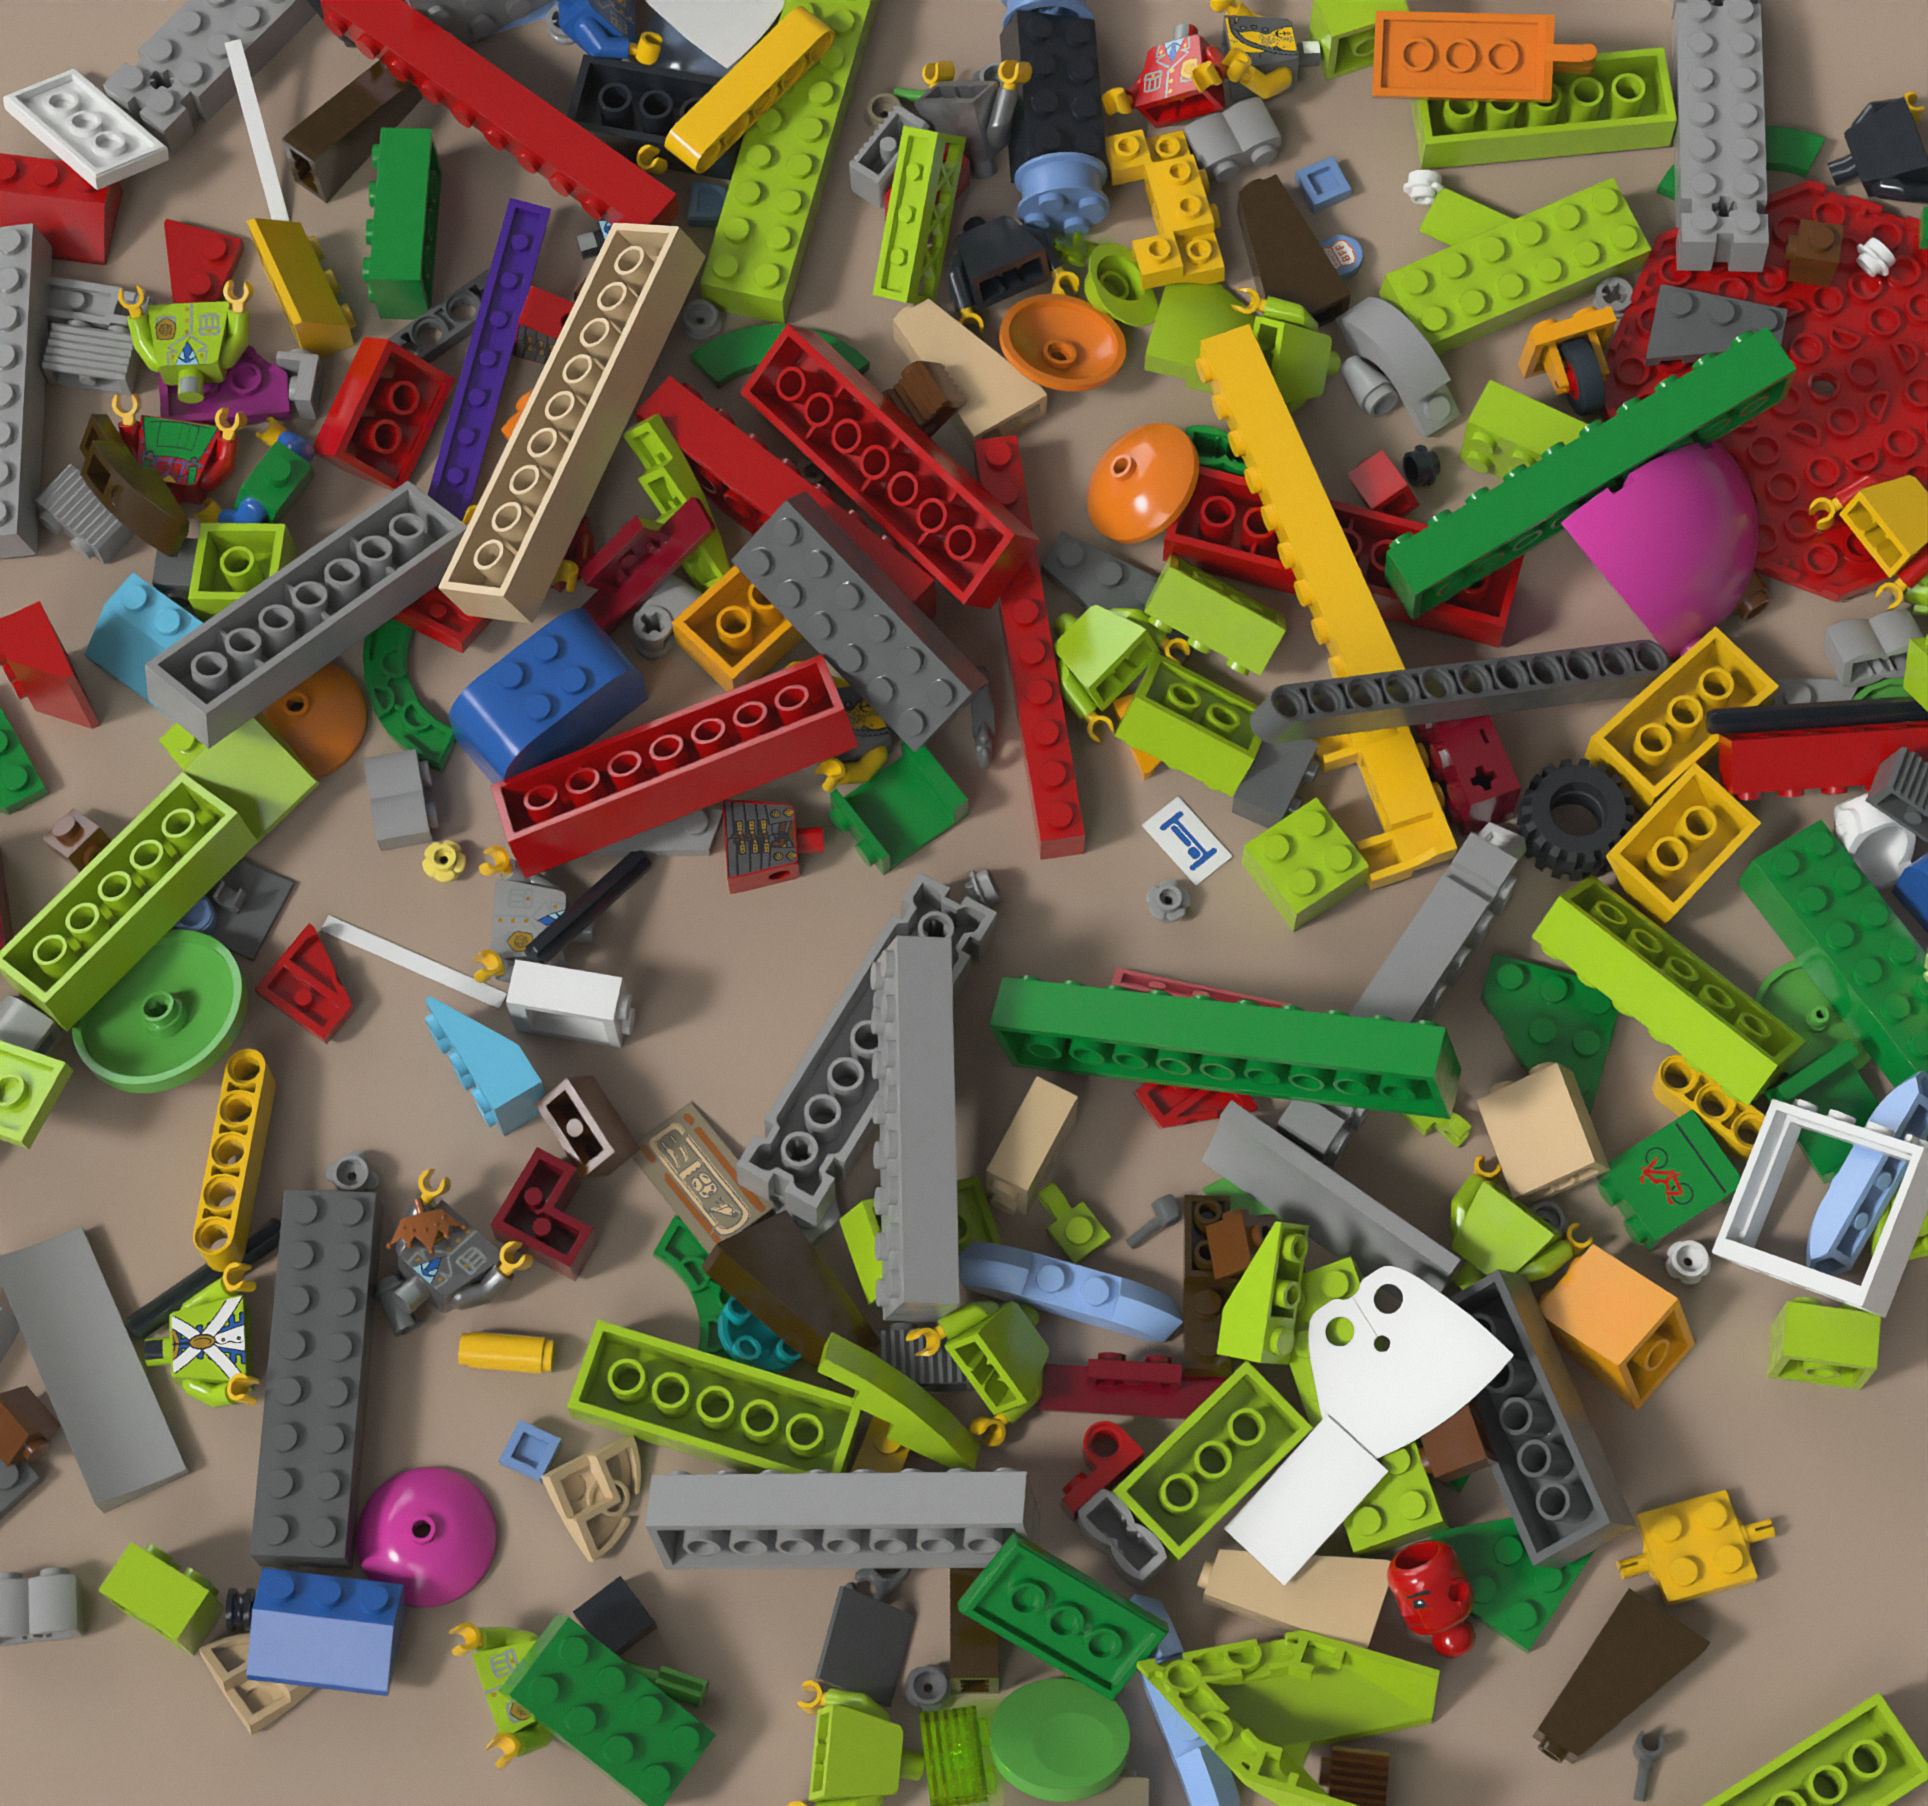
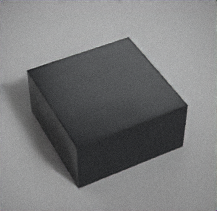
[573,1576,657,1656]

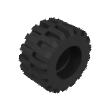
[1516,759,1634,881]

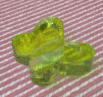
[1053,231,1100,267]

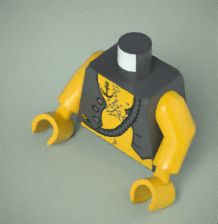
[1210,0,1320,100]
[786,661,892,792]

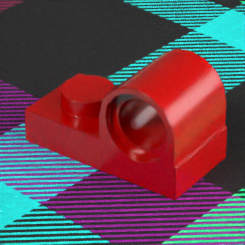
[1061,1421,1144,1522]

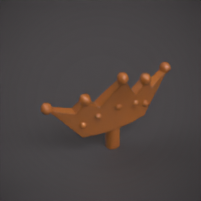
[386,1198,468,1255]

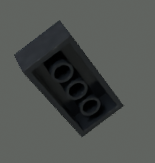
[567,54,743,180]

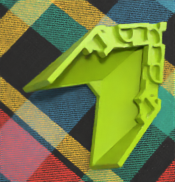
[1136,1630,1441,1806]

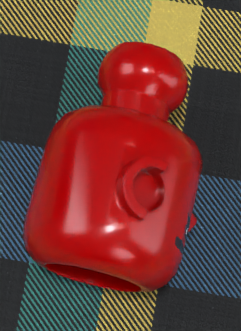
[1386,1540,1476,1659]

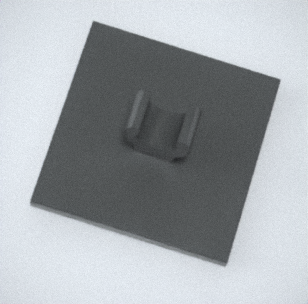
[205,860,295,961]
[815,1586,915,1707]

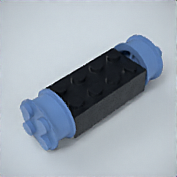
[999,0,1110,237]

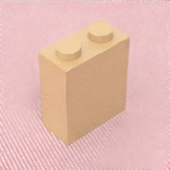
[1476,1062,1610,1207]
[986,1076,1078,1216]

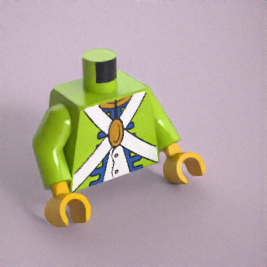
[144,1262,260,1408]

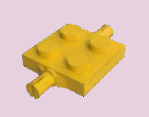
[1616,1489,1775,1607]

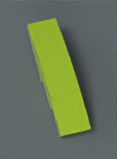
[622,413,730,593]
[817,1332,980,1472]

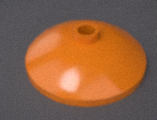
[999,294,1126,392]
[1087,422,1199,544]
[261,662,368,779]

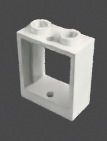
[506,959,635,1048]

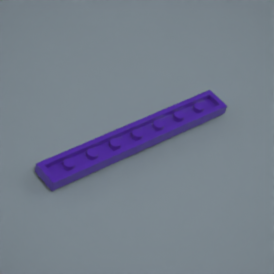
[428,198,551,521]

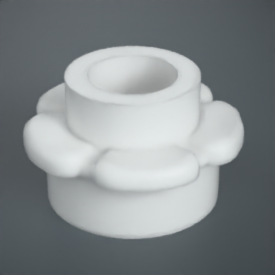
[1403,170,1444,205]
[1856,237,1896,277]
[1665,1240,1711,1285]

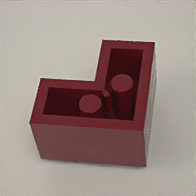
[490,1147,598,1281]

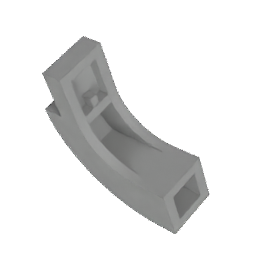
[1335,296,1461,437]

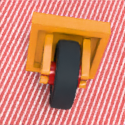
[1518,306,1617,416]

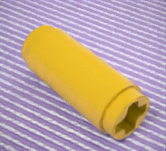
[458,1331,555,1374]

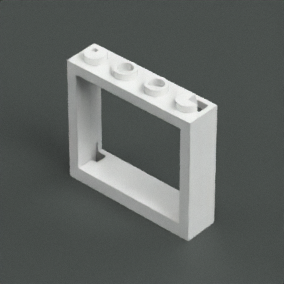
[1712,1099,1928,1318]

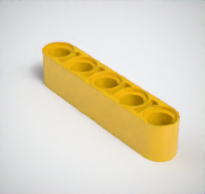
[664,6,835,173]
[193,1048,276,1272]

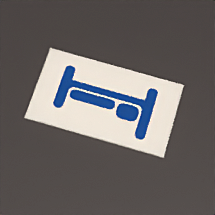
[1141,796,1233,886]

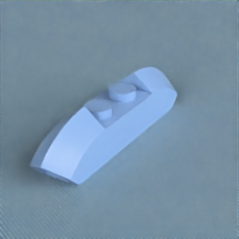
[1806,1070,1928,1276]
[959,1241,1183,1342]
[1130,1593,1241,1806]

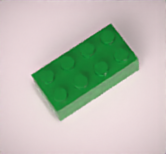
[362,128,442,320]
[498,1614,716,1806]

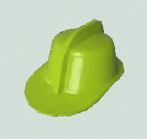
[1084,242,1158,327]

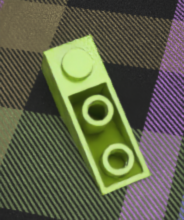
[1217,1221,1309,1365]

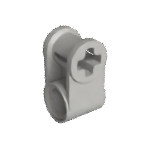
[633,574,703,660]

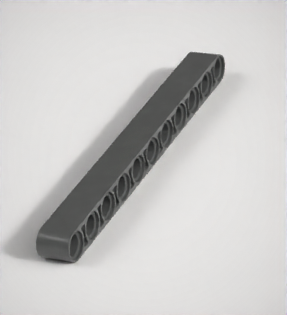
[1250,640,1669,744]

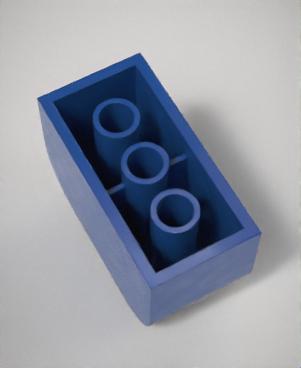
[449,608,648,784]

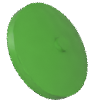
[72,929,249,1093]

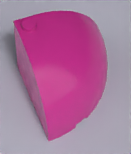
[1561,441,1759,663]

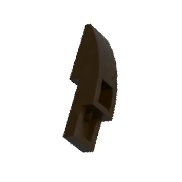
[79,414,190,557]
[1183,1195,1231,1377]

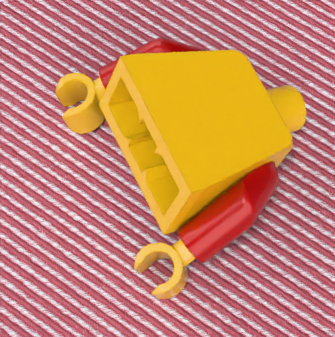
[1809,473,1928,611]

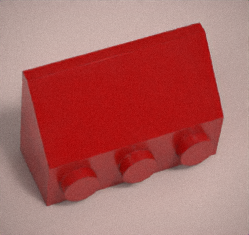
[0,153,123,265]
[313,337,456,491]
[0,601,100,729]

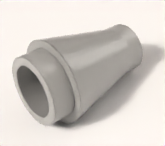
[1339,355,1398,418]

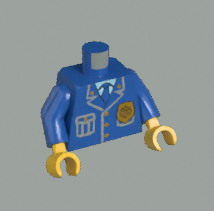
[557,0,663,65]

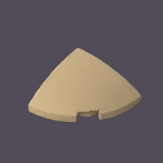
[541,1435,641,1562]
[199,1633,314,1735]

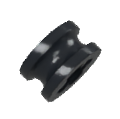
[225,1588,256,1631]

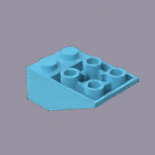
[424,996,546,1136]

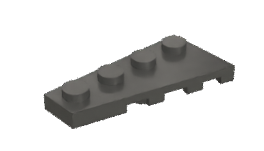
[1041,531,1194,667]

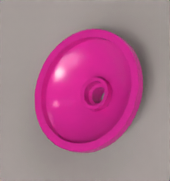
[356,1467,497,1608]

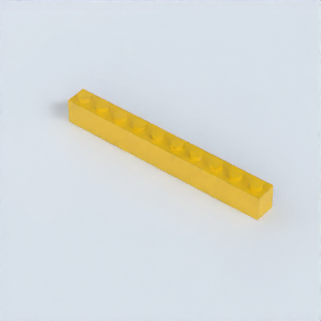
[1195,324,1405,734]

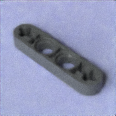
[388,269,490,364]

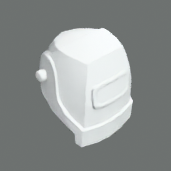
[1833,793,1916,890]

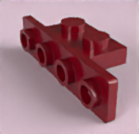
[579,497,716,636]
[1039,1352,1226,1420]

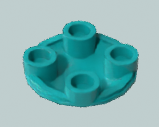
[718,1297,802,1374]

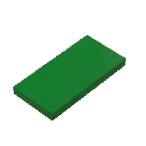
[957,1532,1169,1701]

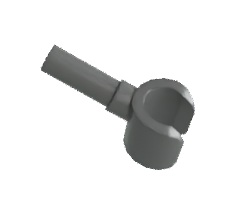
[1125,1194,1181,1249]
[1632,1730,1665,1802]

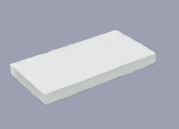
[3,69,169,190]

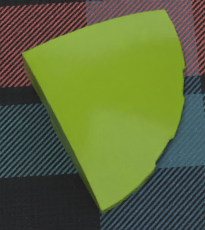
[1144,282,1255,394]

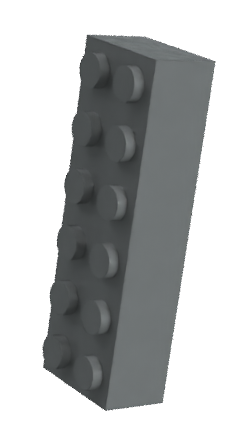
[731,491,990,752]
[1449,1269,1637,1569]

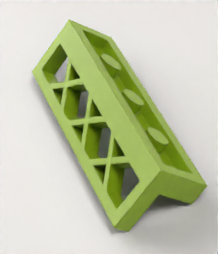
[872,125,966,304]

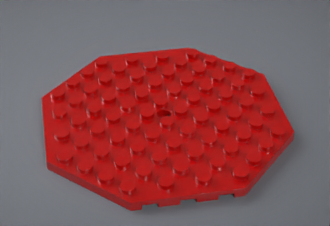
[1601,180,1928,603]

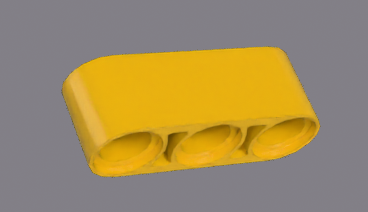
[1652,1054,1765,1163]

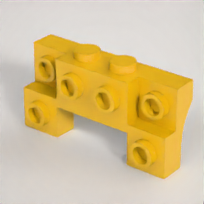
[1105,129,1225,290]
[1311,726,1458,891]

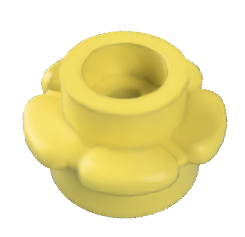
[422,840,466,882]

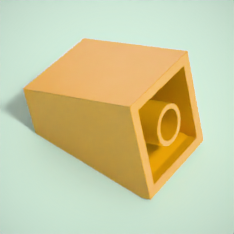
[1538,1244,1695,1411]

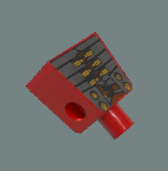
[513,285,575,364]
[722,799,825,894]

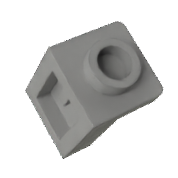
[276,349,325,420]

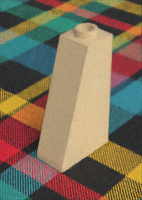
[893,299,1047,454]
[1197,1549,1391,1649]

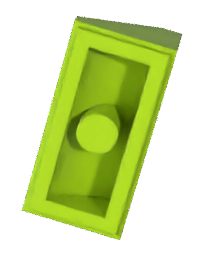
[1419,188,1514,246]

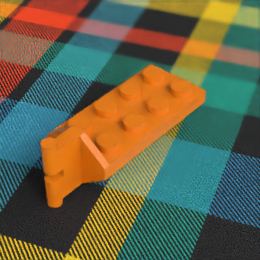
[1372,11,1597,103]

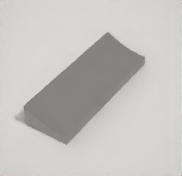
[1201,1100,1461,1302]
[0,1226,190,1513]

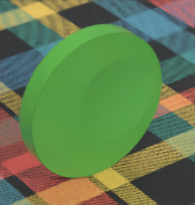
[1753,960,1872,1078]
[990,1678,1130,1802]

